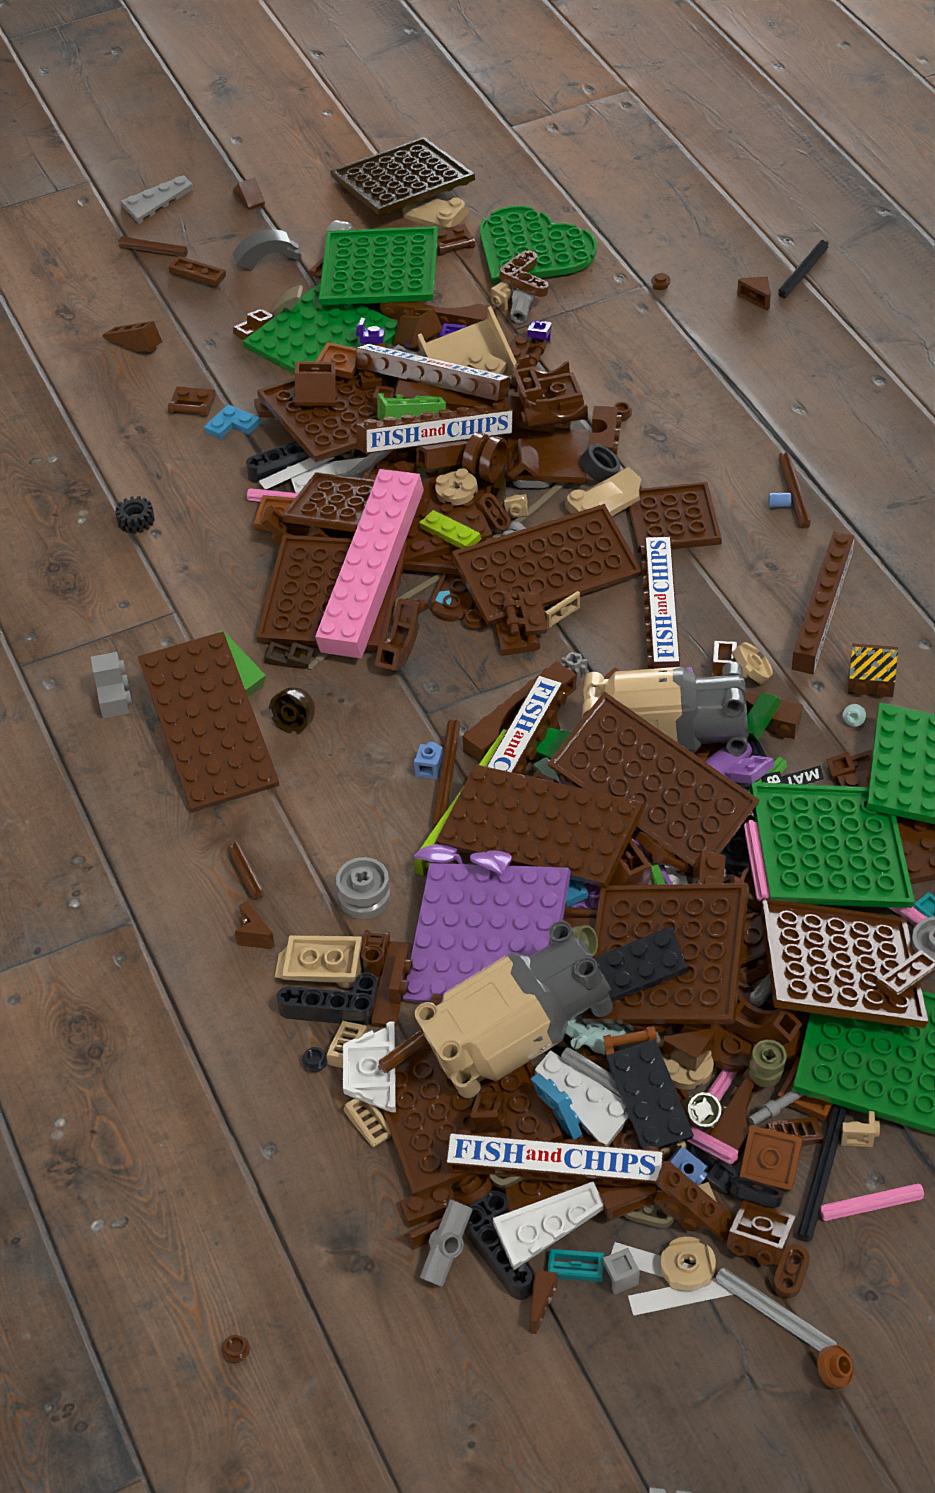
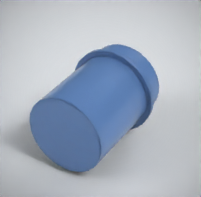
[769,492,791,509]

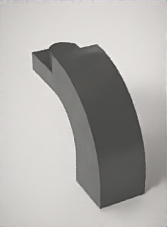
[232,229,302,271]

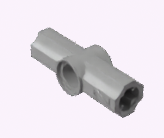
[511,288,533,324]
[420,1200,473,1287]

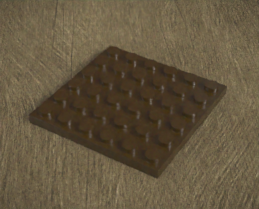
[330,137,475,216]

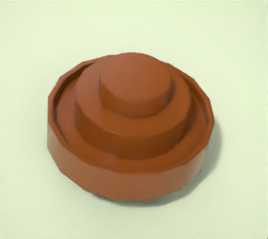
[817,1345,854,1389]

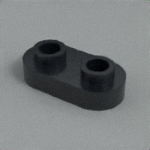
[729,1177,784,1209]

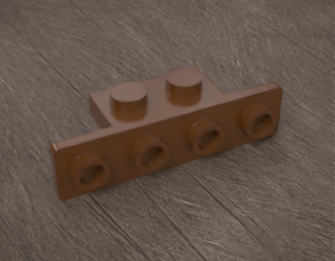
[371,941,413,1027]
[654,1161,735,1242]

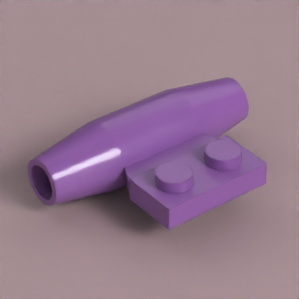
[705,743,774,786]

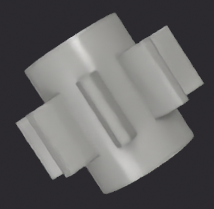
[561,653,587,680]

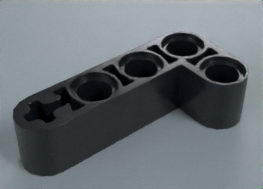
[246,441,310,483]
[277,972,378,1026]
[464,1191,533,1300]

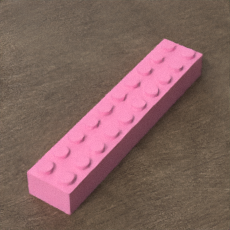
[315,469,424,659]

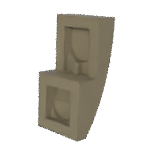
[270,285,303,317]

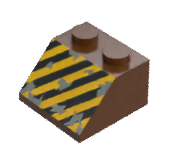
[848,643,898,697]

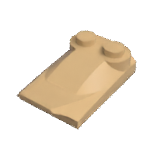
[402,197,469,229]
[565,467,641,516]
[275,936,363,988]

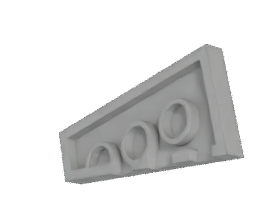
[121,175,193,224]

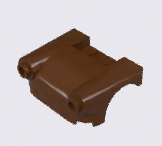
[509,356,588,427]

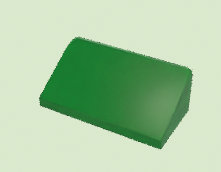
[747,692,781,741]

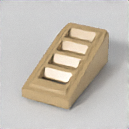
[326,1021,367,1068]
[343,1098,392,1148]

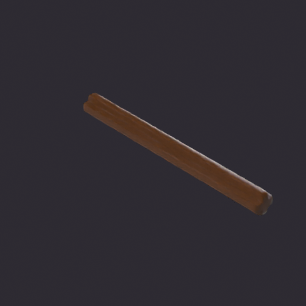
[432,720,460,829]

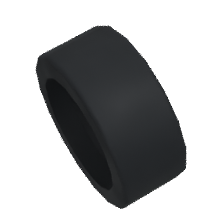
[580,444,621,482]

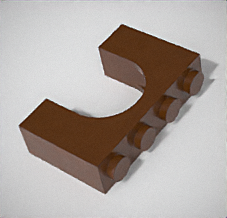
[393,440,468,470]

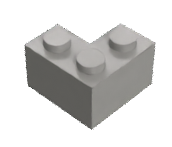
[91,652,132,718]

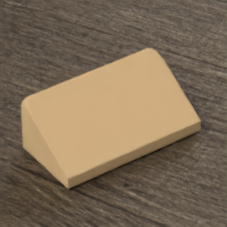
[544,591,580,628]

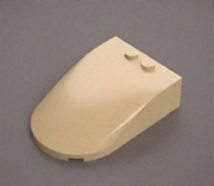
[418,306,520,397]

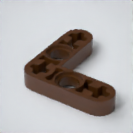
[499,251,549,297]

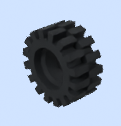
[115,496,155,534]

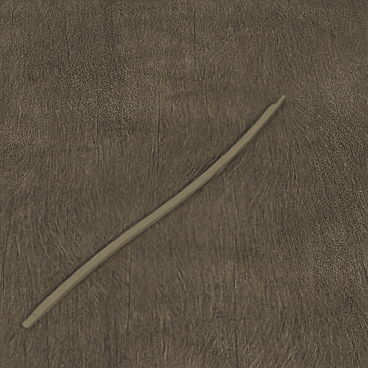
[307,483,568,670]

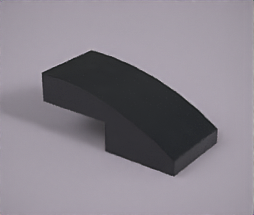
[684,1145,740,1195]

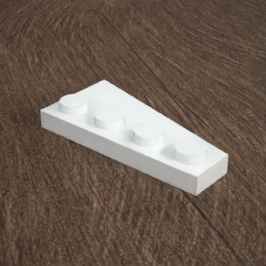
[287,457,374,493]
[535,1050,629,1146]
[493,1182,604,1270]

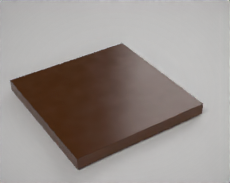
[503,428,590,483]
[281,472,375,532]
[628,482,722,553]

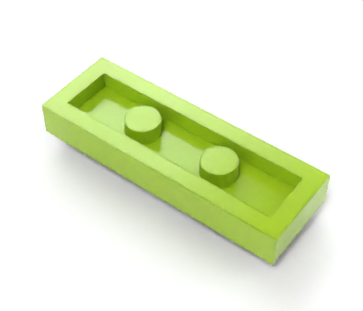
[419,510,481,549]

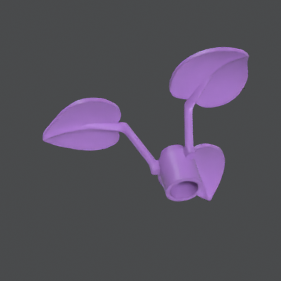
[414,844,512,875]

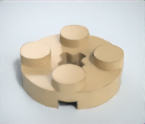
[435,468,478,505]
[732,642,773,685]
[662,1051,713,1090]
[660,1237,716,1291]

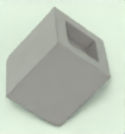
[603,1248,640,1294]

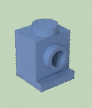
[414,742,443,779]
[668,1145,707,1186]

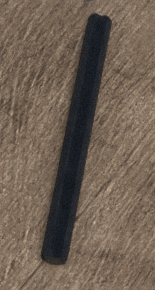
[798,1104,847,1242]

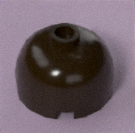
[269,687,315,733]

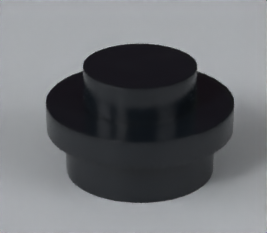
[302,1047,328,1072]

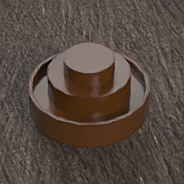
[454,1174,493,1205]

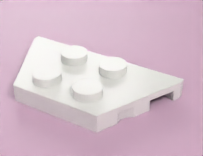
[343,1021,396,1112]

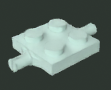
[565,1013,630,1055]

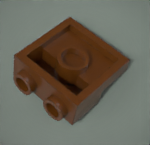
[726,1199,796,1265]

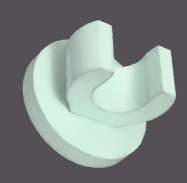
[843,704,866,727]

